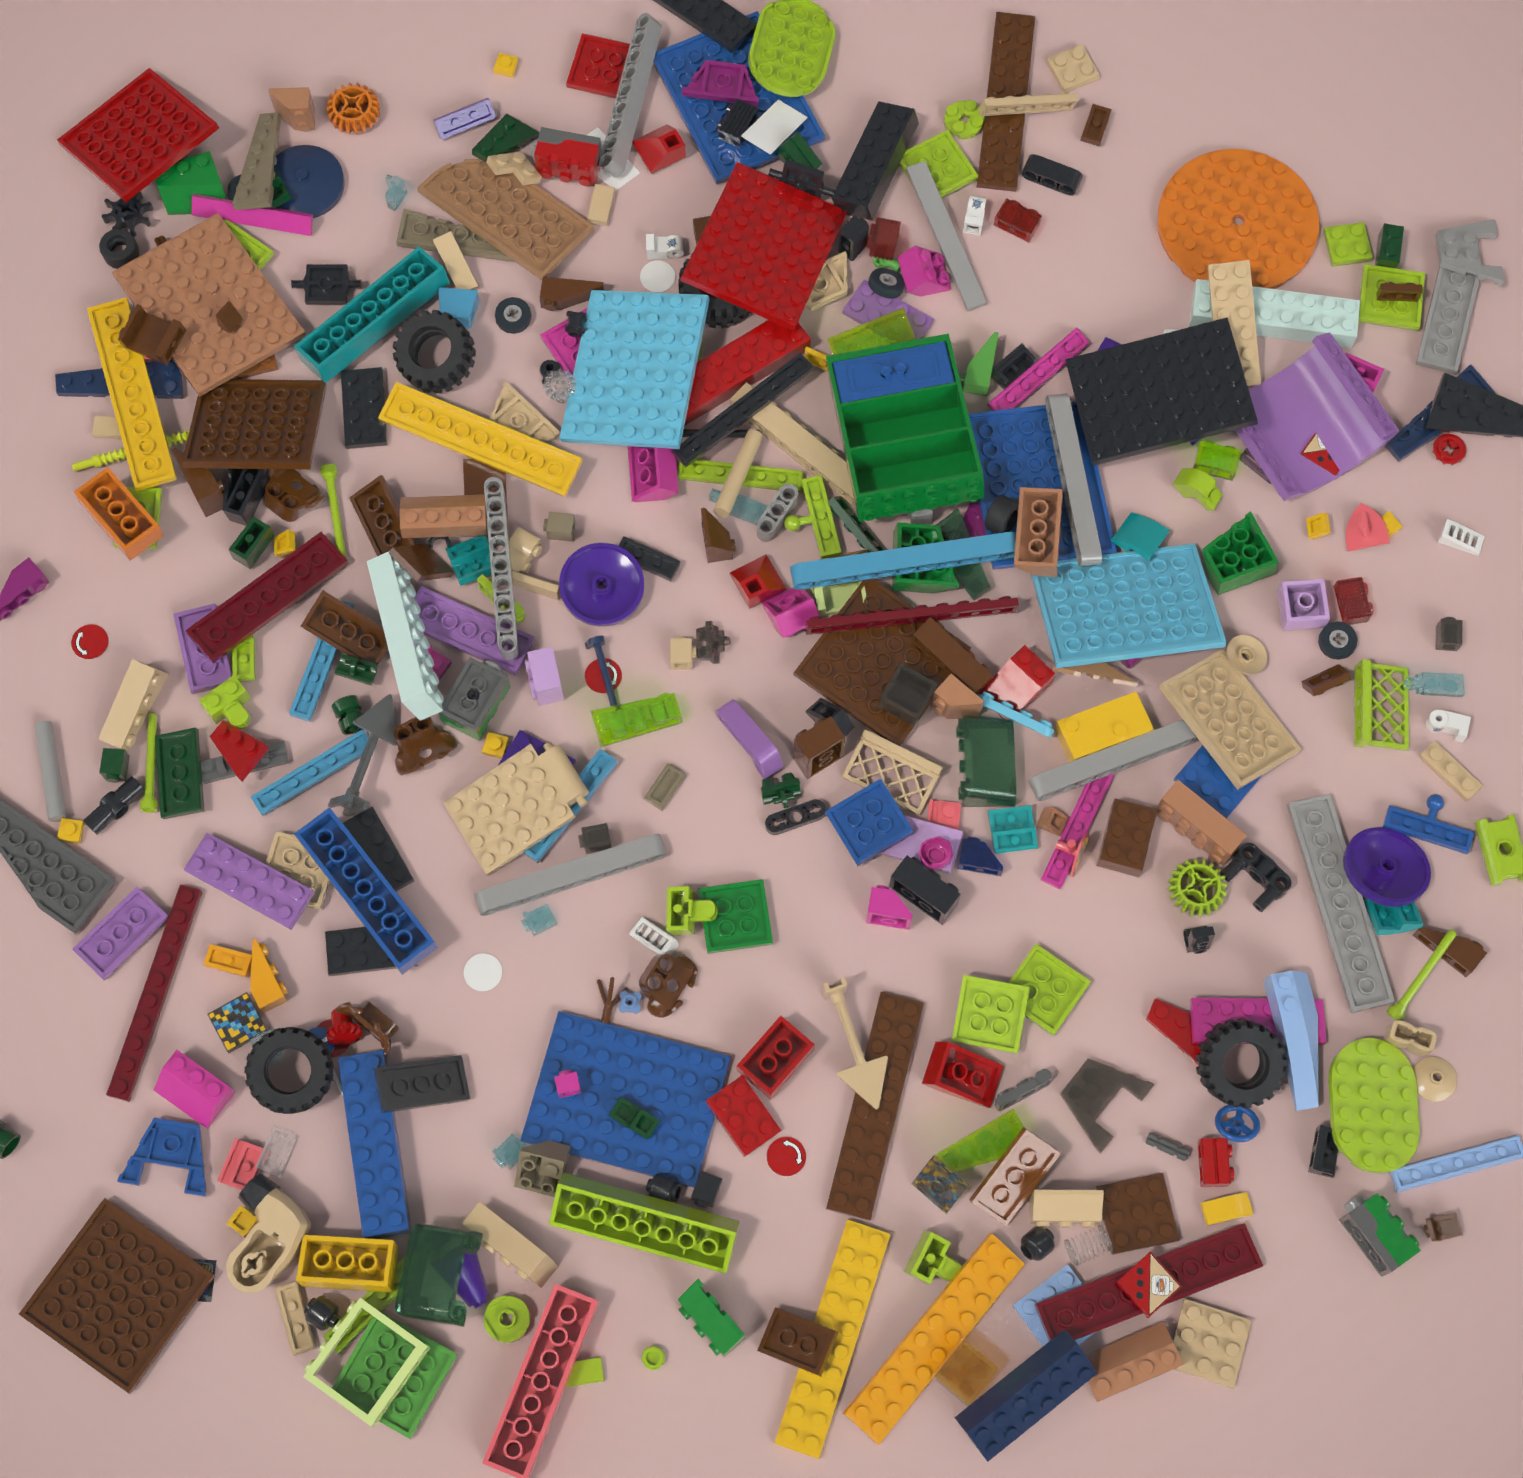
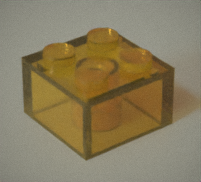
[931,1337,999,1407]

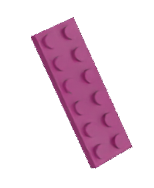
[1190,998,1326,1045]

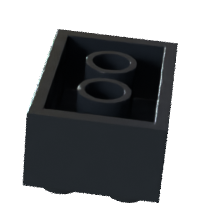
[889,855,961,925]

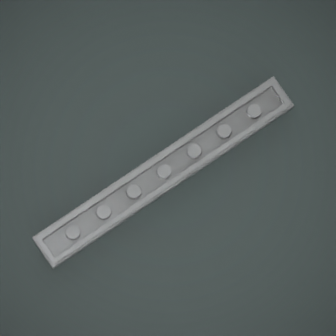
[906,161,987,312]

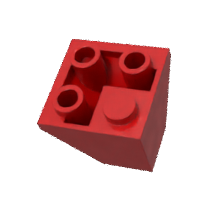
[632,125,686,174]
[729,554,787,609]

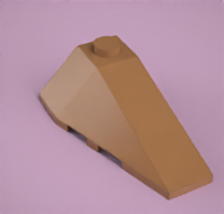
[1053,661,1138,687]

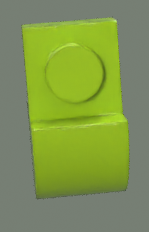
[1172,468,1223,511]

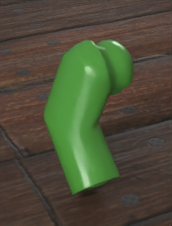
[872,254,901,273]

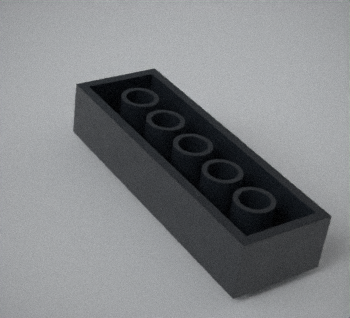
[831,101,919,221]

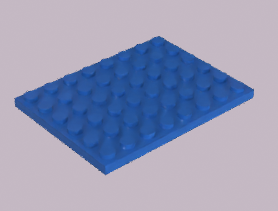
[653,11,825,185]
[968,401,1117,570]
[520,1011,731,1188]

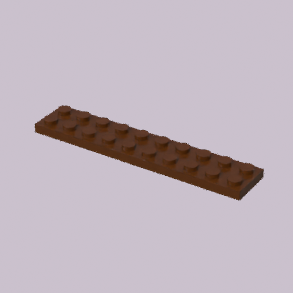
[976,12,1035,192]
[826,992,924,1221]

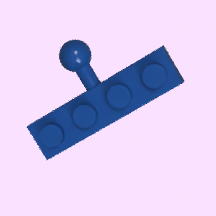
[1382,794,1474,855]

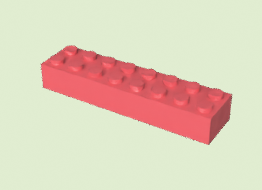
[482,1284,599,1478]

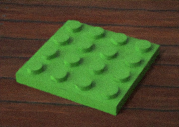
[332,1309,458,1439]

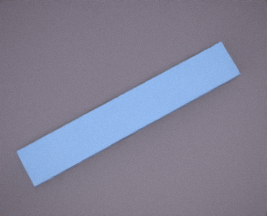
[1389,1135,1523,1193]

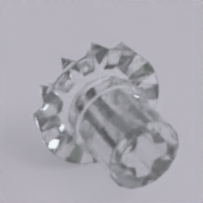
[543,368,577,403]

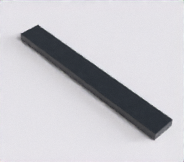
[672,353,814,467]

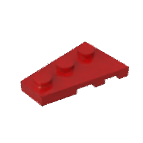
[209,720,269,782]
[1146,998,1201,1066]

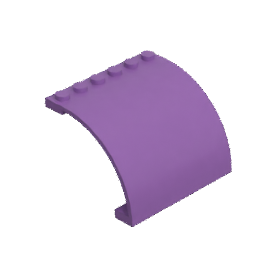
[1235,332,1400,501]

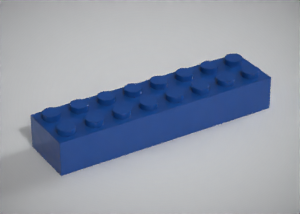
[294,807,438,975]
[338,1050,412,1239]

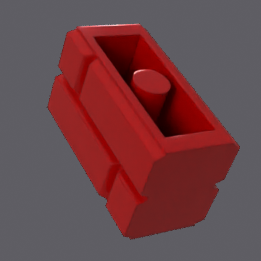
[1197,1138,1234,1187]

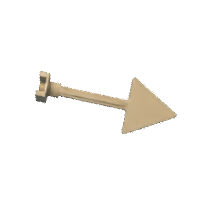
[821,977,888,1110]

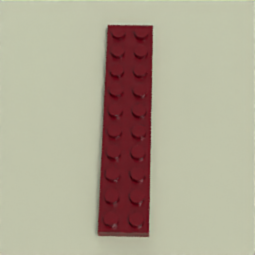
[1034,1223,1263,1341]

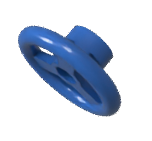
[1215,1105,1260,1142]

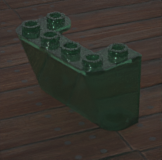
[956,714,1016,807]

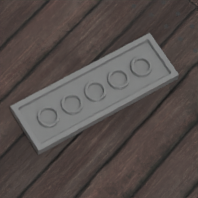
[1415,267,1479,375]

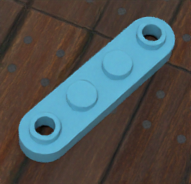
[977,691,1055,738]

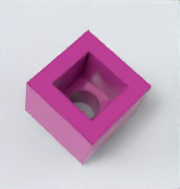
[554,1070,582,1098]

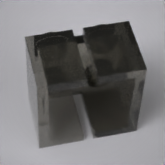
[877,663,938,727]

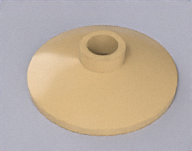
[1226,635,1267,675]
[1413,1057,1457,1102]

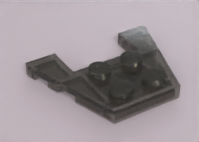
[1060,1058,1154,1154]

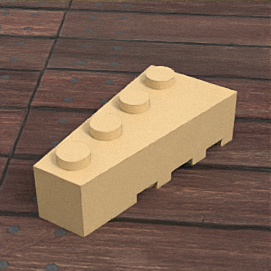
[98,659,169,751]
[462,1202,559,1288]

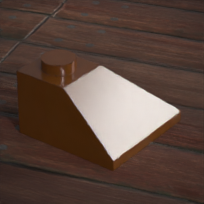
[701,508,736,563]

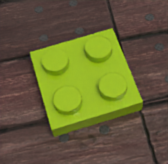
[1323,222,1373,267]

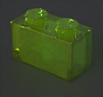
[1193,441,1241,481]

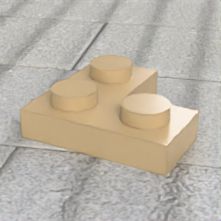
[486,152,542,185]

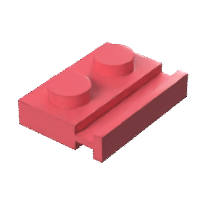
[927,799,961,830]
[217,1138,267,1190]

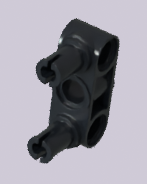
[1220,842,1292,912]

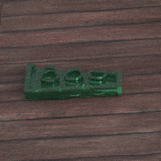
[936,508,991,600]

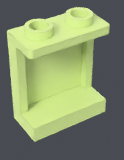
[811,580,868,617]

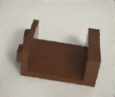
[118,304,186,365]

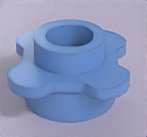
[618,991,642,1014]

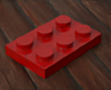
[705,1075,782,1157]

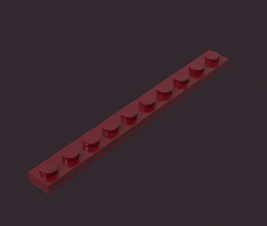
[805,596,1019,635]
[106,884,202,1102]

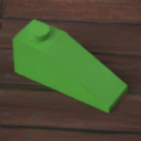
[961,332,999,396]

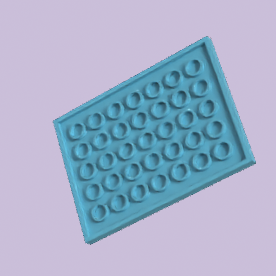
[559,290,710,449]
[1031,543,1226,668]

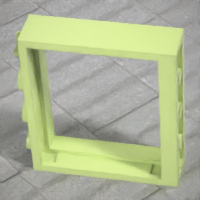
[303,1298,430,1427]

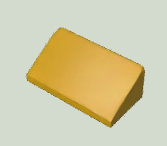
[804,347,828,371]

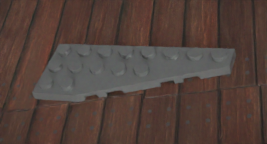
[0,799,117,934]

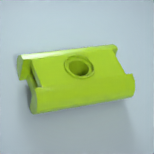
[1474,814,1523,886]

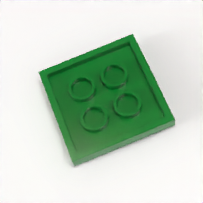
[698,879,773,954]

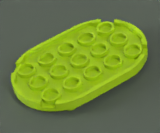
[748,0,835,97]
[1328,1038,1420,1174]

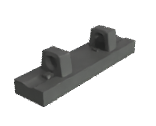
[201,741,289,784]

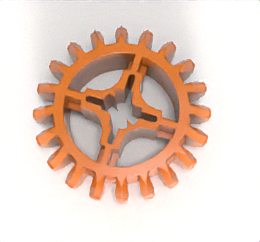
[326,82,381,135]

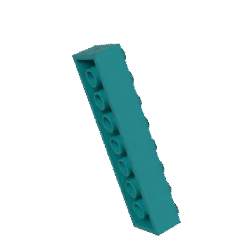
[293,246,450,384]

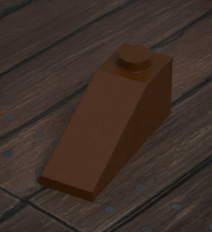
[540,277,604,311]
[1412,927,1487,977]

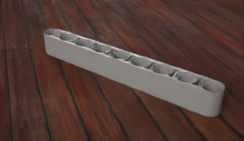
[599,13,662,178]
[1045,393,1102,567]
[484,477,519,660]
[1028,719,1200,801]
[474,834,667,916]

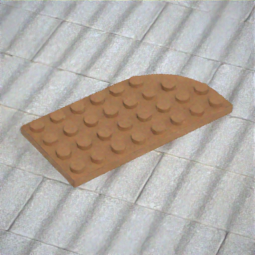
[418,159,594,280]

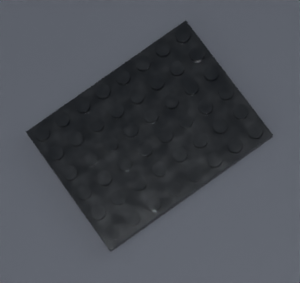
[1065,317,1258,466]

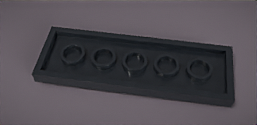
[653,0,757,53]

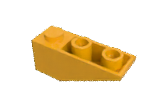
[250,939,288,1013]

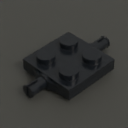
[768,159,835,198]
[291,264,362,305]

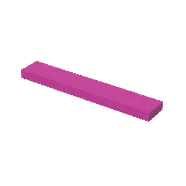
[192,194,313,236]
[987,327,1090,411]
[1041,774,1114,889]

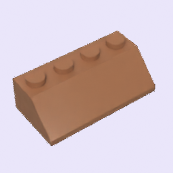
[1014,487,1063,577]
[400,494,487,538]
[1086,1321,1183,1402]

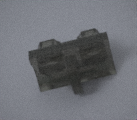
[696,621,731,664]

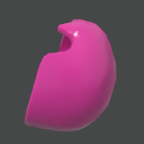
[919,836,953,870]

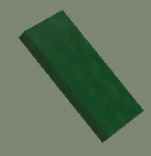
[155,727,204,819]

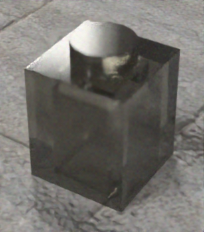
[1435,617,1463,652]
[578,823,612,854]

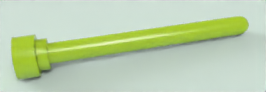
[320,464,346,558]
[140,712,158,813]
[1386,929,1456,1021]

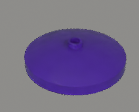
[559,543,644,627]
[1343,827,1431,907]

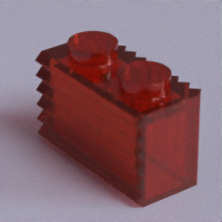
[994,198,1042,243]
[866,217,901,261]
[1333,577,1374,625]

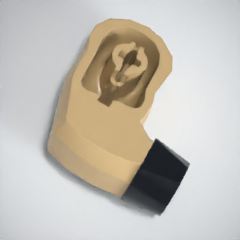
[226,1173,312,1293]

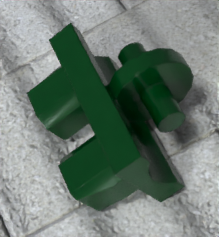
[334,654,379,686]
[761,772,801,808]

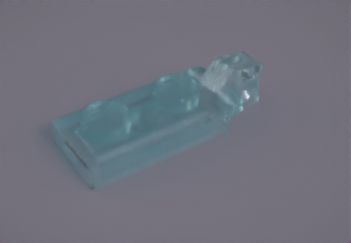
[709,488,768,525]
[1403,672,1465,697]

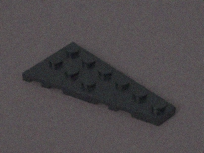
[1423,373,1523,438]

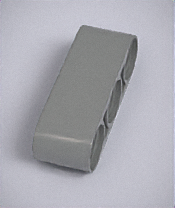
[757,484,798,542]

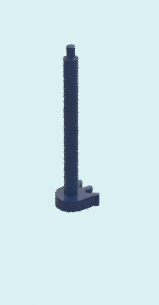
[585,635,622,726]

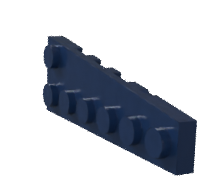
[55,359,184,399]
[1385,364,1496,462]

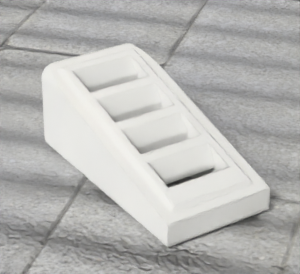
[1438,519,1485,556]
[629,917,679,961]

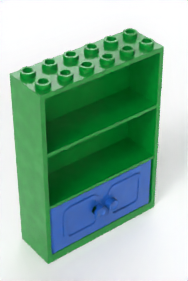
[826,333,984,522]

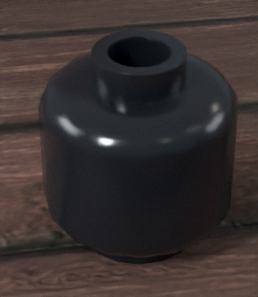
[646,1173,682,1202]
[1020,1226,1055,1261]
[304,1296,340,1331]

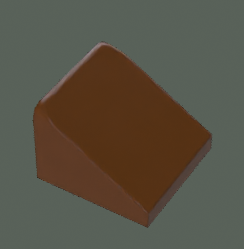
[216,302,243,333]

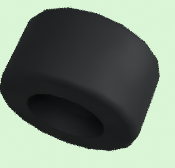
[99,228,139,269]
[985,495,1019,534]

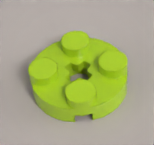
[944,100,984,139]
[484,1295,530,1343]

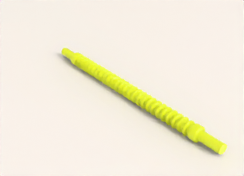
[72,429,190,472]

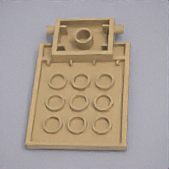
[444,742,589,876]

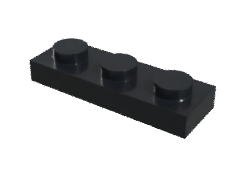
[619,536,681,582]

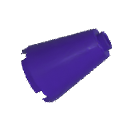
[432,1241,489,1309]

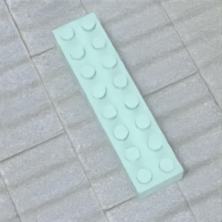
[1189,279,1360,348]
[367,551,444,721]

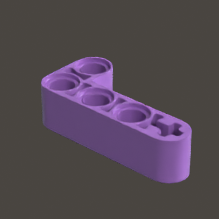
[715,699,783,779]

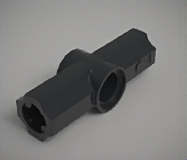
[83,776,145,835]

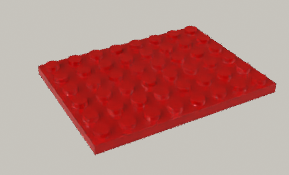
[680,162,847,331]

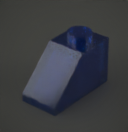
[958,837,1003,877]

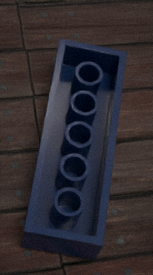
[954,1329,1098,1462]

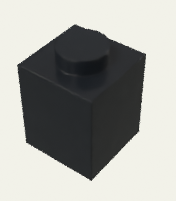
[691,1171,723,1209]

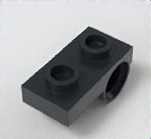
[1183,925,1215,954]

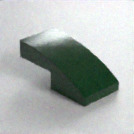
[272,167,292,209]
[608,1096,660,1140]

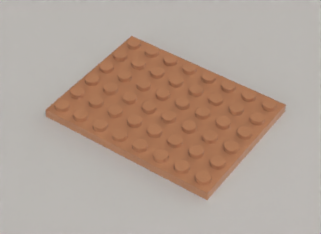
[112,213,306,397]

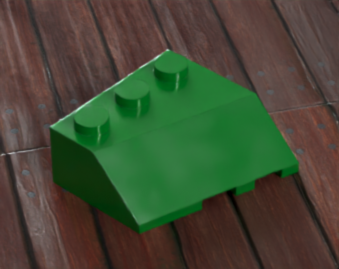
[155,151,227,215]
[1202,511,1279,595]
[892,522,959,594]
[678,1278,745,1357]

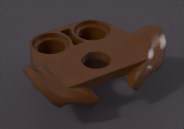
[264,469,325,522]
[393,717,459,776]
[639,954,698,1018]
[335,1001,399,1054]

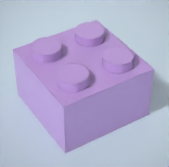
[1277,579,1330,630]
[524,647,564,706]

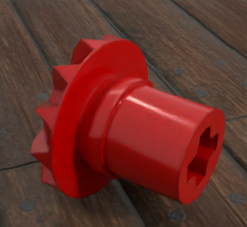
[326,1008,363,1046]

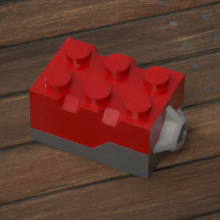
[530,127,602,186]

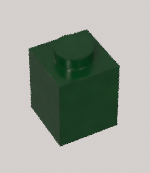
[99,748,130,783]

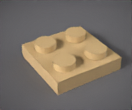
[1046,44,1100,93]

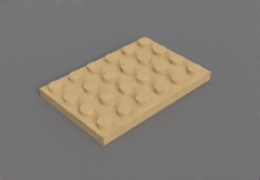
[1159,649,1302,790]

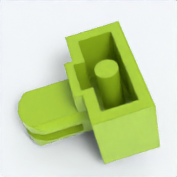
[199,675,251,729]
[666,886,718,935]
[903,1230,962,1284]

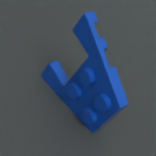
[117,1118,207,1197]

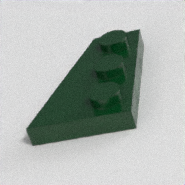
[472,113,539,162]

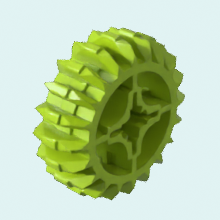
[1167,858,1228,917]

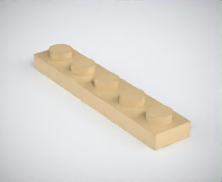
[978,92,1078,116]

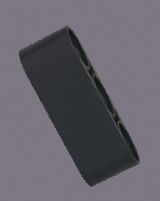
[1022,154,1083,196]

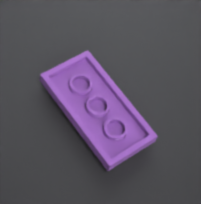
[842,279,933,343]
[173,603,232,694]
[72,886,169,980]

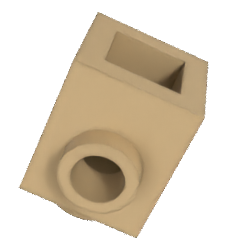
[670,636,696,670]

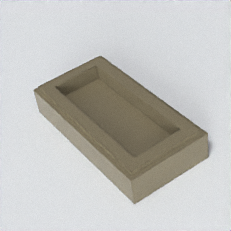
[644,763,686,811]

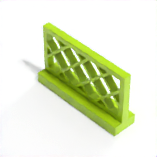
[1354,659,1409,751]

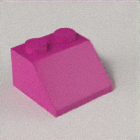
[762,587,819,638]
[866,885,913,930]

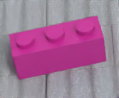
[628,446,679,502]
[154,1050,235,1129]

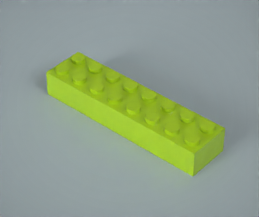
[548,1173,740,1274]

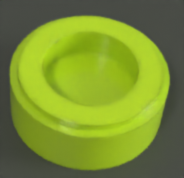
[641,1346,665,1370]

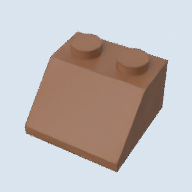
[269,87,315,131]
[931,674,984,719]

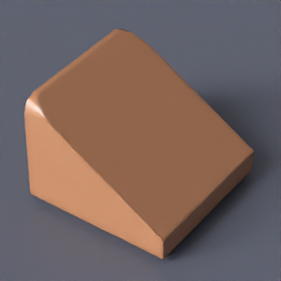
[1036,807,1069,836]

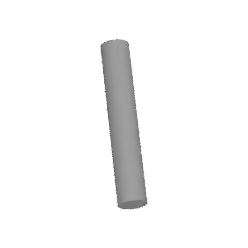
[34,721,66,822]

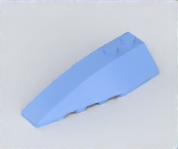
[1263,971,1319,1111]

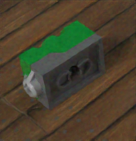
[439,657,511,741]
[1339,1193,1421,1277]

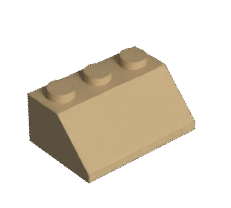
[1029,1190,1104,1228]

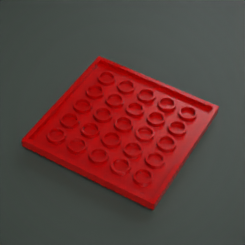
[57,68,219,202]

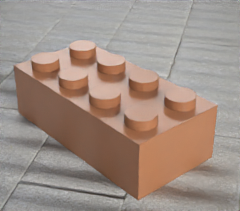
[1156,780,1247,866]

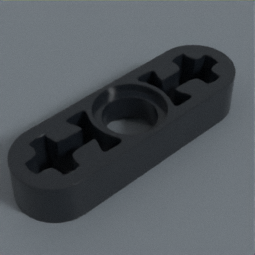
[765,799,826,835]

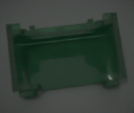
[395,1224,483,1327]

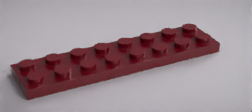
[185,532,348,664]

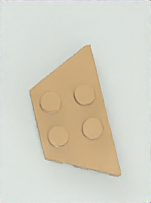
[805,251,847,311]
[489,381,561,442]

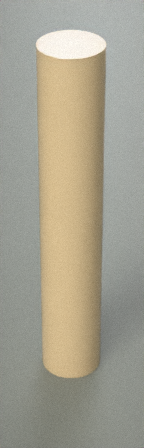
[713,429,763,518]

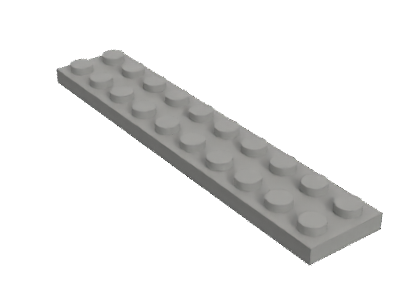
[1287,794,1395,1013]

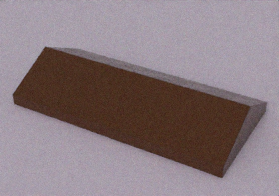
[349,475,417,556]
[300,590,388,665]

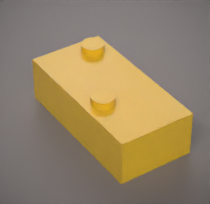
[1054,691,1154,762]
[296,1235,399,1293]

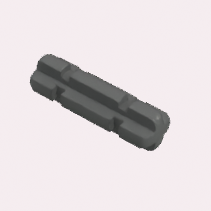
[1145,1132,1190,1161]

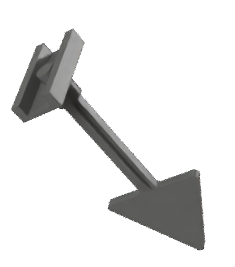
[328,694,397,815]

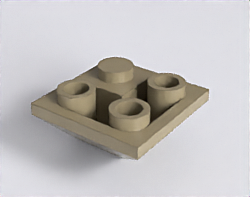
[514,1140,571,1197]

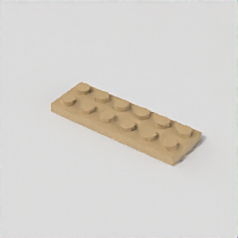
[1207,260,1261,386]

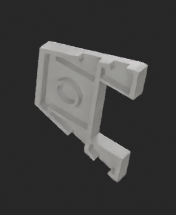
[1435,220,1504,286]

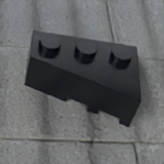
[222,468,270,526]

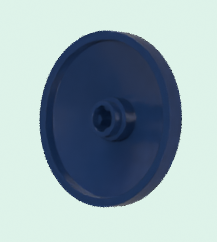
[272,145,345,218]

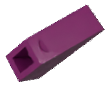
[0,557,50,621]

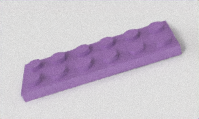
[414,586,536,676]
[183,833,315,930]

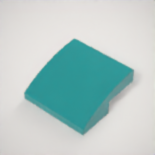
[1111,512,1170,561]
[445,535,499,586]
[987,805,1038,854]
[1364,898,1424,935]

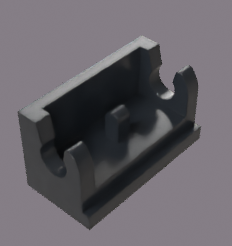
[991,343,1036,390]
[1308,1125,1338,1178]

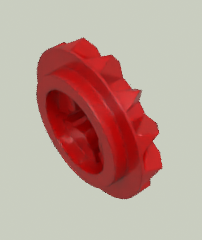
[1432,433,1466,466]

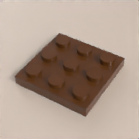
[1096,1173,1180,1255]

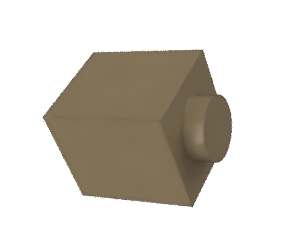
[543,512,576,542]

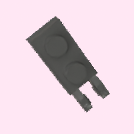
[994,1068,1052,1112]

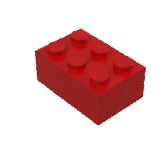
[736,1015,815,1100]

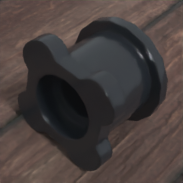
[565,311,587,337]
[540,360,562,386]

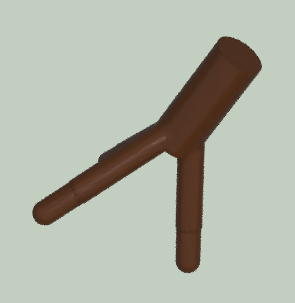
[597,977,628,1024]

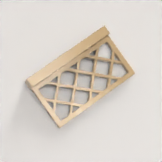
[842,730,943,815]

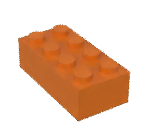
[74,467,164,561]

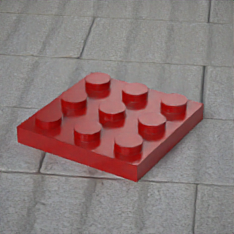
[566,33,630,98]

